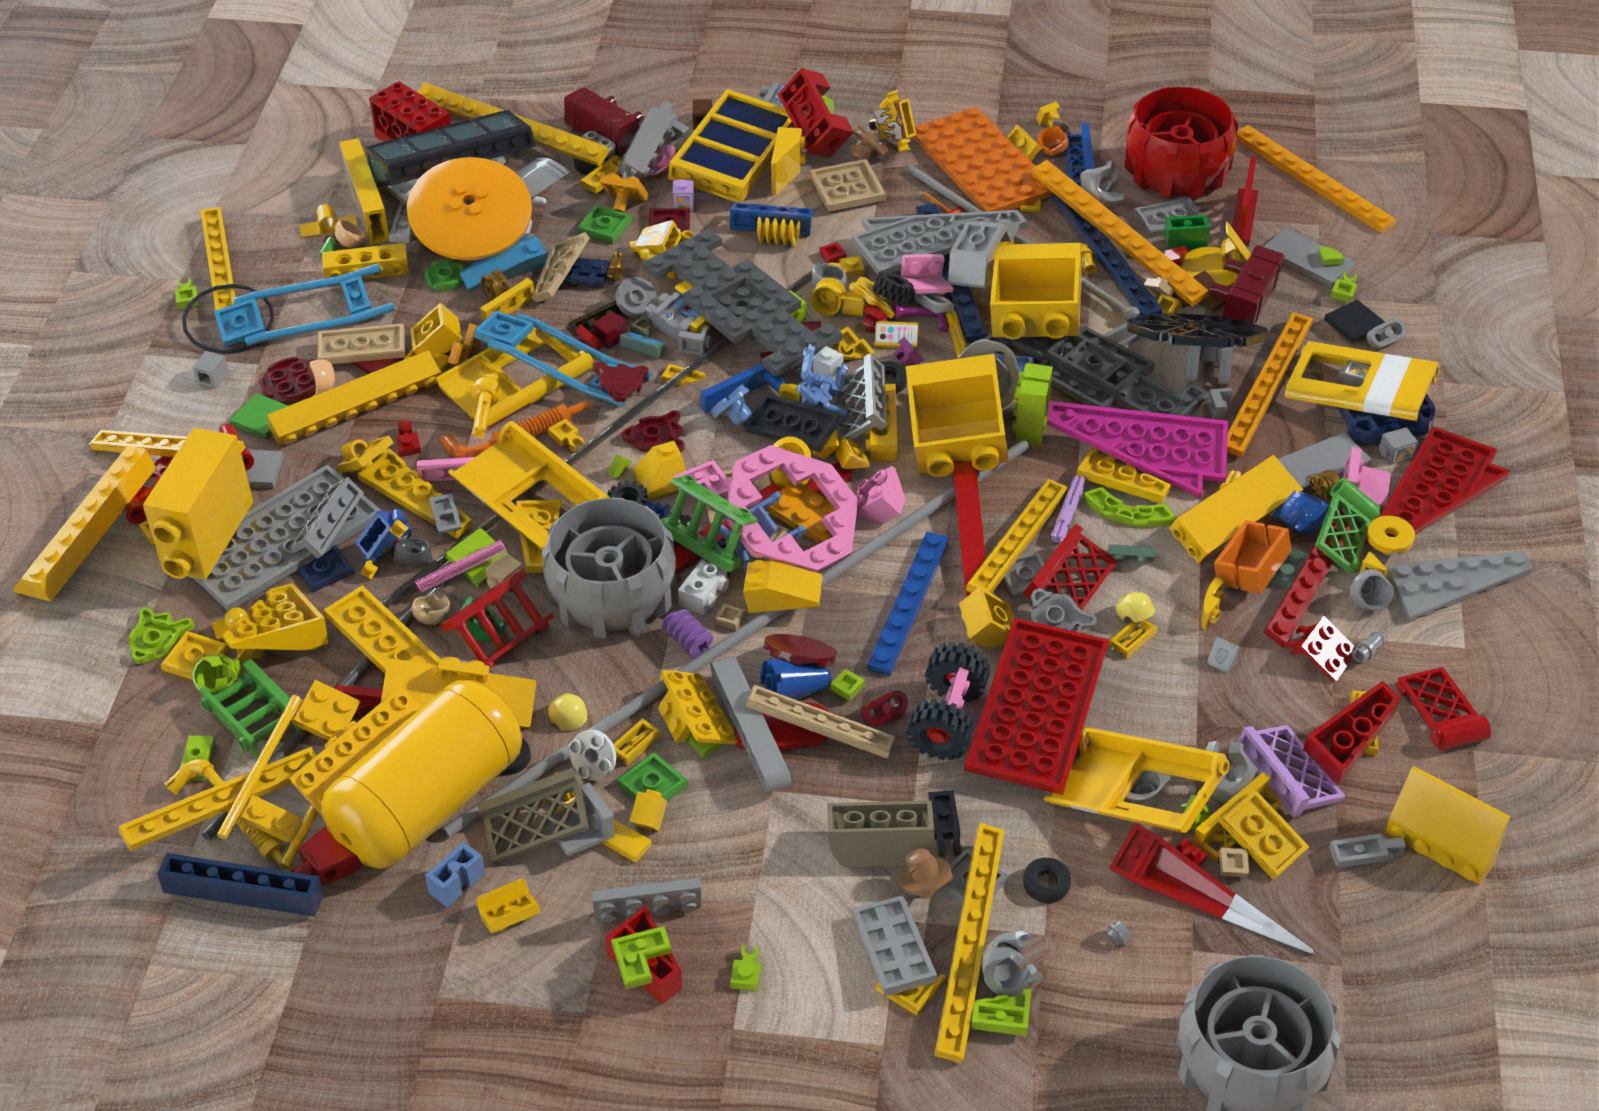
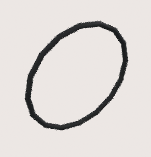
[182,284,274,354]

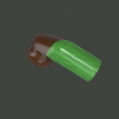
[319,235,338,257]

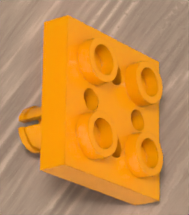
[600,174,649,213]

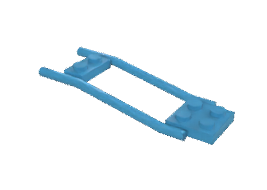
[214,263,395,347]
[474,311,653,407]

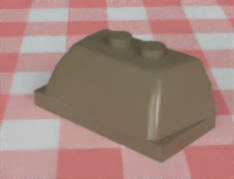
[827,801,934,868]

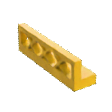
[1193,772,1283,862]

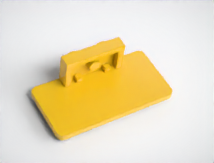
[658,670,737,745]

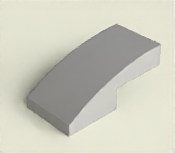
[429,493,462,534]

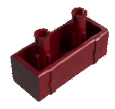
[564,87,644,156]
[1209,245,1285,324]

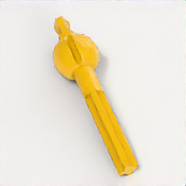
[471,373,501,439]

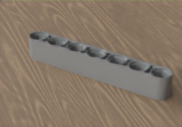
[710,656,791,793]

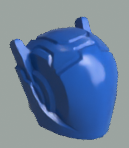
[1272,490,1330,534]

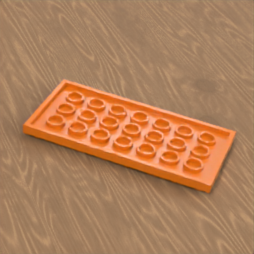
[912,107,1052,212]

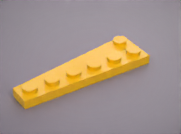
[357,448,473,539]

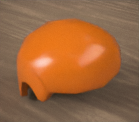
[1037,126,1068,156]

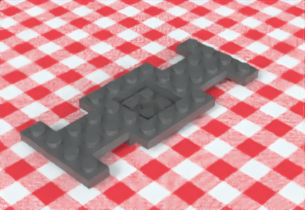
[643,229,843,377]
[984,326,1209,416]

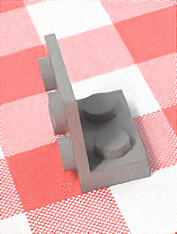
[546,783,614,856]

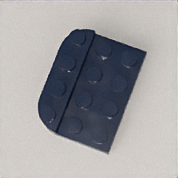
[1337,393,1435,446]

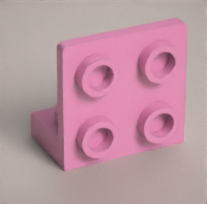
[900,254,953,295]
[1343,447,1391,509]

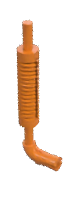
[440,400,591,458]

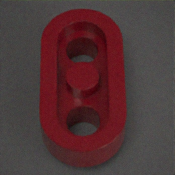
[861,690,908,726]

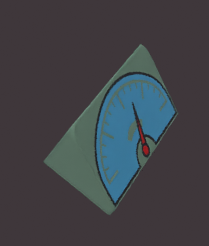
[620,332,668,359]

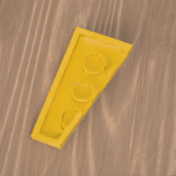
[1076,447,1171,504]
[516,500,562,573]

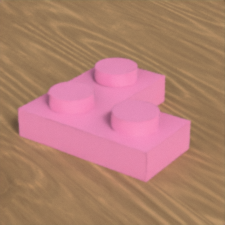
[673,460,731,499]

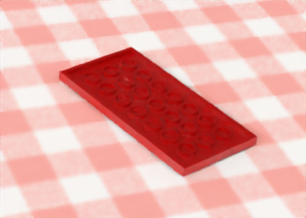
[964,618,1109,795]

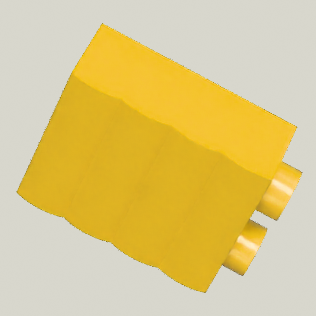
[990,243,1082,339]
[906,354,1009,477]

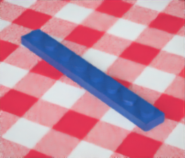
[867,531,949,676]

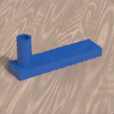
[700,363,787,413]

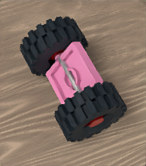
[906,642,991,760]

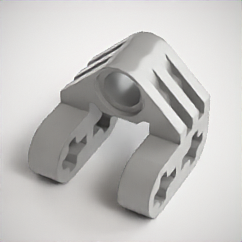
[1185,345,1234,385]

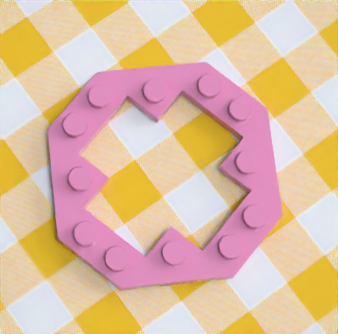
[724,445,858,573]

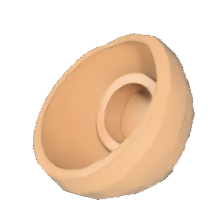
[335,220,367,248]

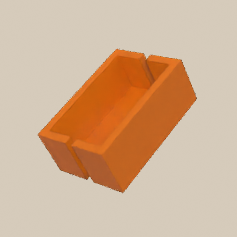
[1214,520,1292,594]

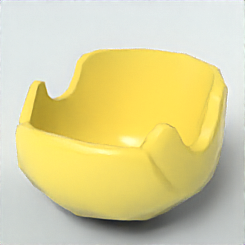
[1115,592,1155,622]
[548,693,588,731]

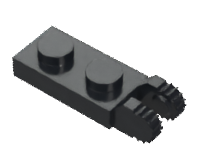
[928,790,961,856]

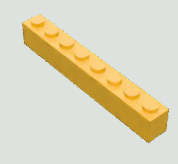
[267,350,440,446]

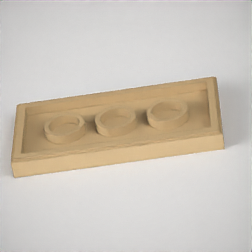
[317,324,405,364]

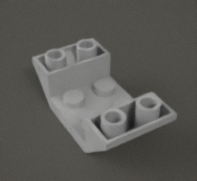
[948,221,1019,288]

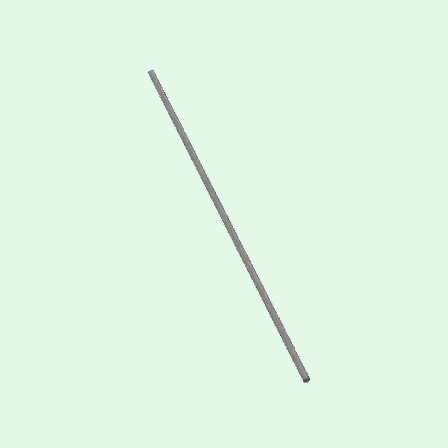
[441,439,1029,838]

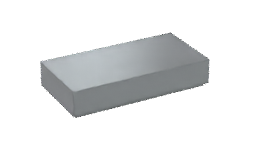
[914,293,954,313]

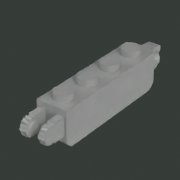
[618,101,672,180]

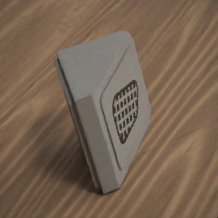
[1207,637,1239,673]

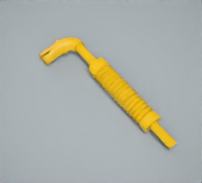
[165,759,294,872]

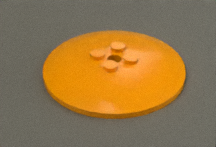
[407,157,532,260]

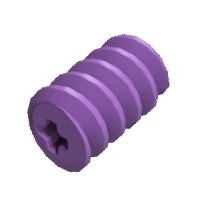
[662,609,713,659]

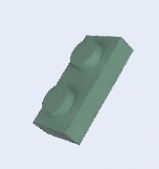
[1108,544,1157,562]
[1270,547,1309,589]

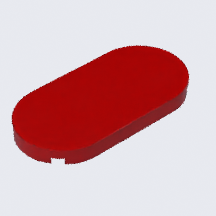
[734,702,829,752]

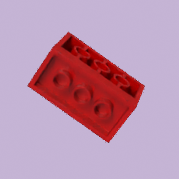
[369,81,451,142]

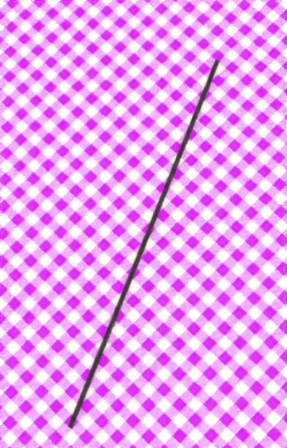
[381,261,826,609]

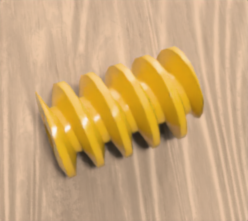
[757,217,800,246]

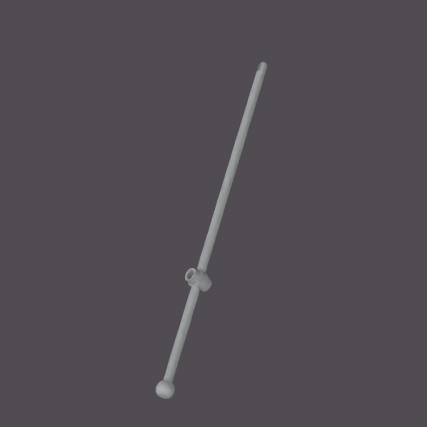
[907,165,1140,321]

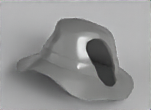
[957,339,1020,408]

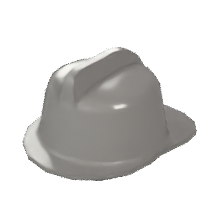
[1126,771,1172,807]

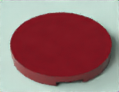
[259,356,316,405]
[763,634,837,667]

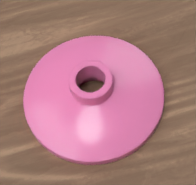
[647,145,676,176]

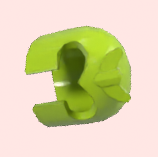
[192,654,244,695]

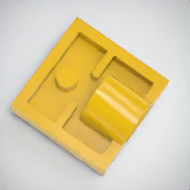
[336,435,394,474]

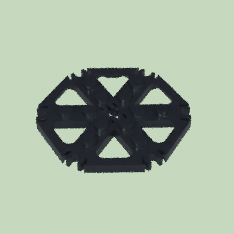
[1127,313,1269,348]

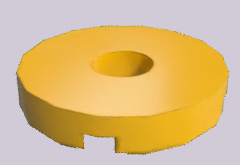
[1367,515,1415,554]

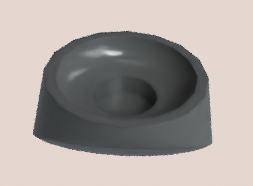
[393,538,434,566]

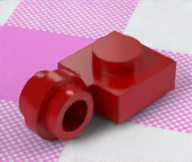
[395,419,421,457]

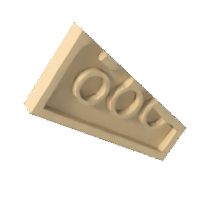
[532,232,590,303]

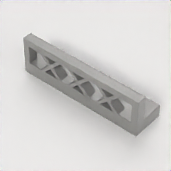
[290,477,364,558]

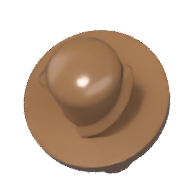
[850,125,888,162]
[899,848,953,899]

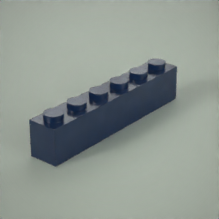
[157,853,324,917]

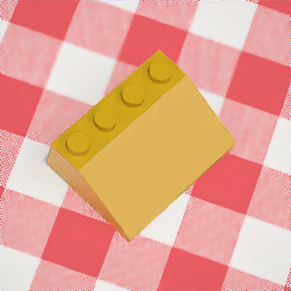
[1385,766,1511,885]

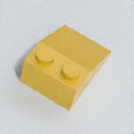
[771,127,806,196]
[743,560,823,613]

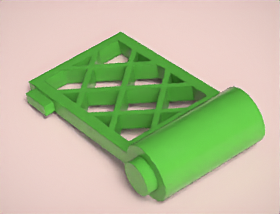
[1315,478,1380,574]

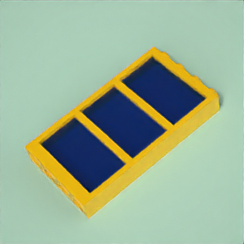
[668,89,793,203]

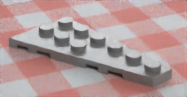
[1387,551,1533,623]

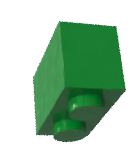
[1163,215,1210,249]

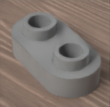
[582,131,616,158]
[1367,318,1406,349]

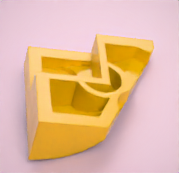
[829,326,875,360]

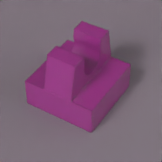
[893,337,923,368]

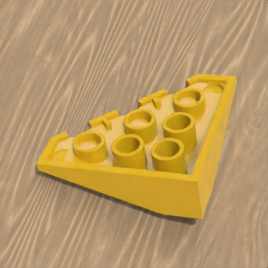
[223,583,329,650]

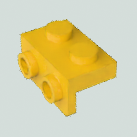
[475,878,541,933]

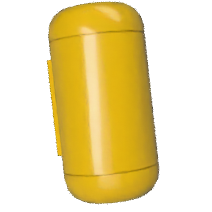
[321,680,522,869]

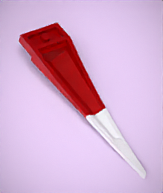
[1109,823,1314,954]

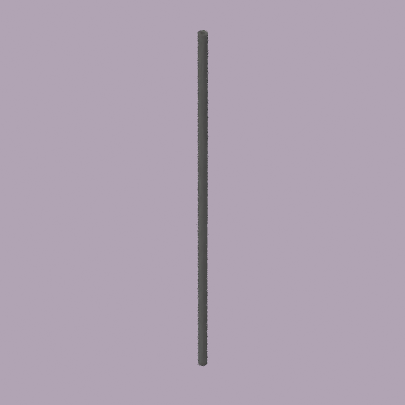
[201,563,454,840]

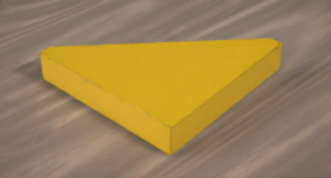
[876,974,946,1016]

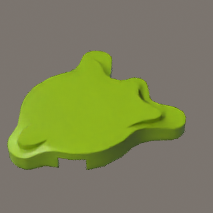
[128,608,195,664]

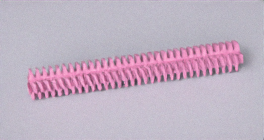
[415,539,507,594]

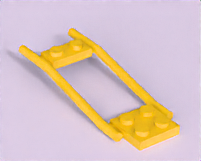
[217,679,361,869]

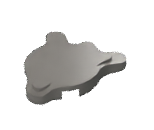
[1031,589,1097,633]

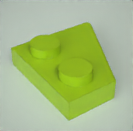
[971,989,1032,1036]

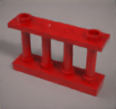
[440,569,555,669]

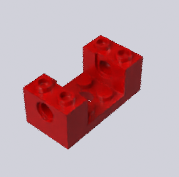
[777,68,854,158]

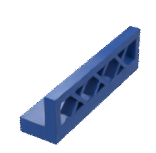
[1065,123,1095,187]
[730,202,814,236]

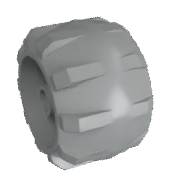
[542,497,676,638]
[1176,955,1341,1111]

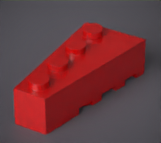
[1303,681,1400,785]

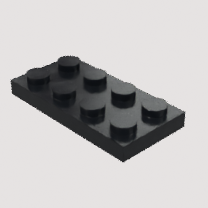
[744,393,842,452]

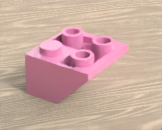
[856,466,905,523]

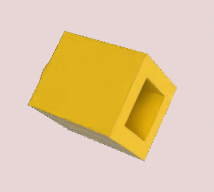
[629,789,667,832]

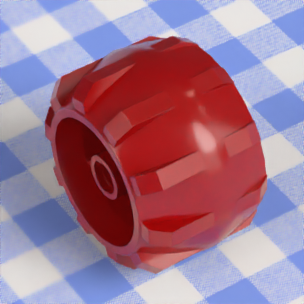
[1123,87,1238,199]

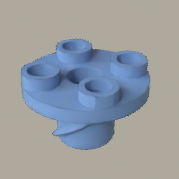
[711,384,752,426]

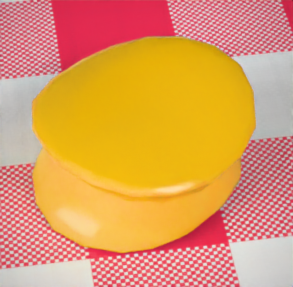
[811,278,846,316]

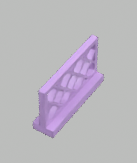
[1237,725,1346,818]

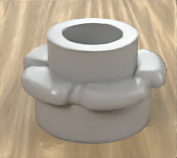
[1107,920,1132,946]

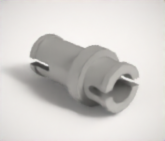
[1352,631,1385,663]

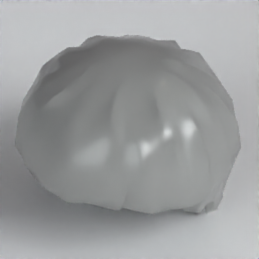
[811,262,847,289]
[1350,569,1394,611]

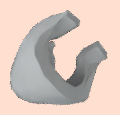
[1080,161,1125,209]
[1204,741,1257,804]
[982,929,1043,996]

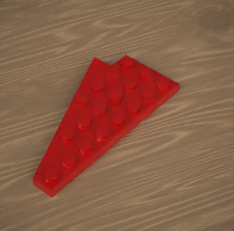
[1365,426,1510,545]

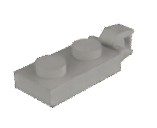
[1329,834,1406,868]

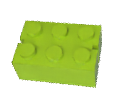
[1012,363,1053,446]

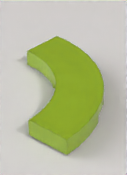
[1082,487,1177,528]

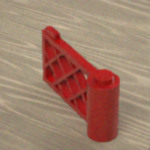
[1395,667,1491,751]

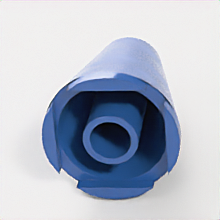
[760,658,831,700]

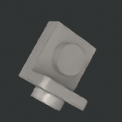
[678,327,712,356]
[1207,388,1232,420]

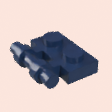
[563,257,610,287]

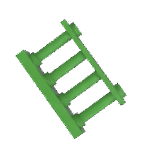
[660,475,758,572]
[200,659,304,758]

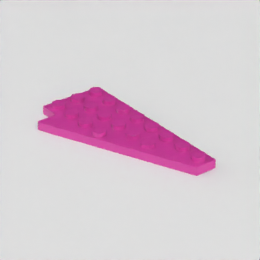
[1046,401,1228,498]

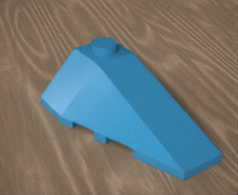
[460,233,547,291]

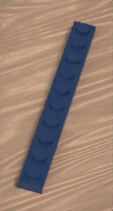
[1051,192,1163,316]
[916,204,988,343]

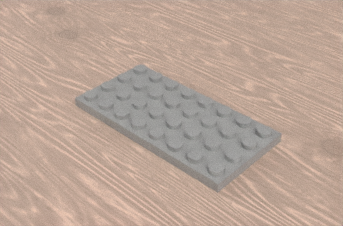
[192,465,381,610]

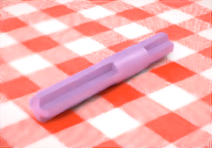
[1051,475,1086,543]

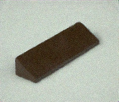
[566,300,630,338]

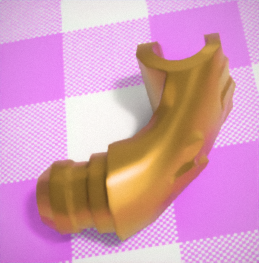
[607,252,624,280]

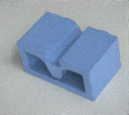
[425,842,485,908]

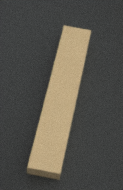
[745,685,895,759]

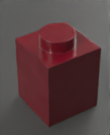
[593,311,628,349]

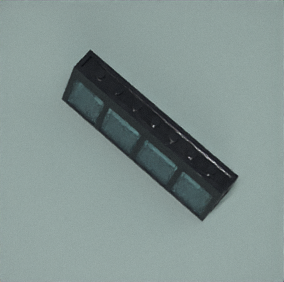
[364,110,536,187]

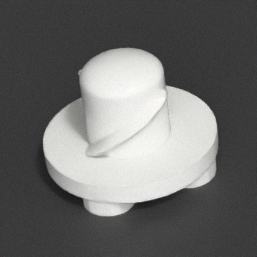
[568,730,616,781]

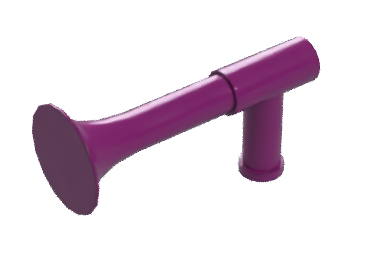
[893,303,953,332]

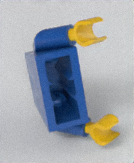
[355,509,412,579]

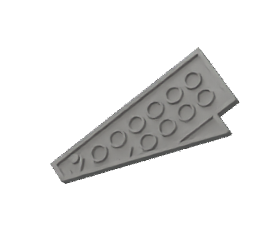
[852,210,1027,275]

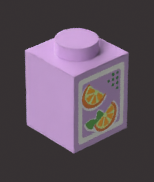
[673,180,694,212]

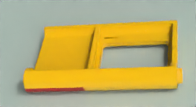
[435,327,593,430]

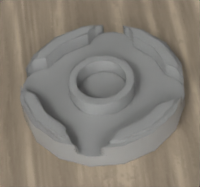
[615,277,658,318]

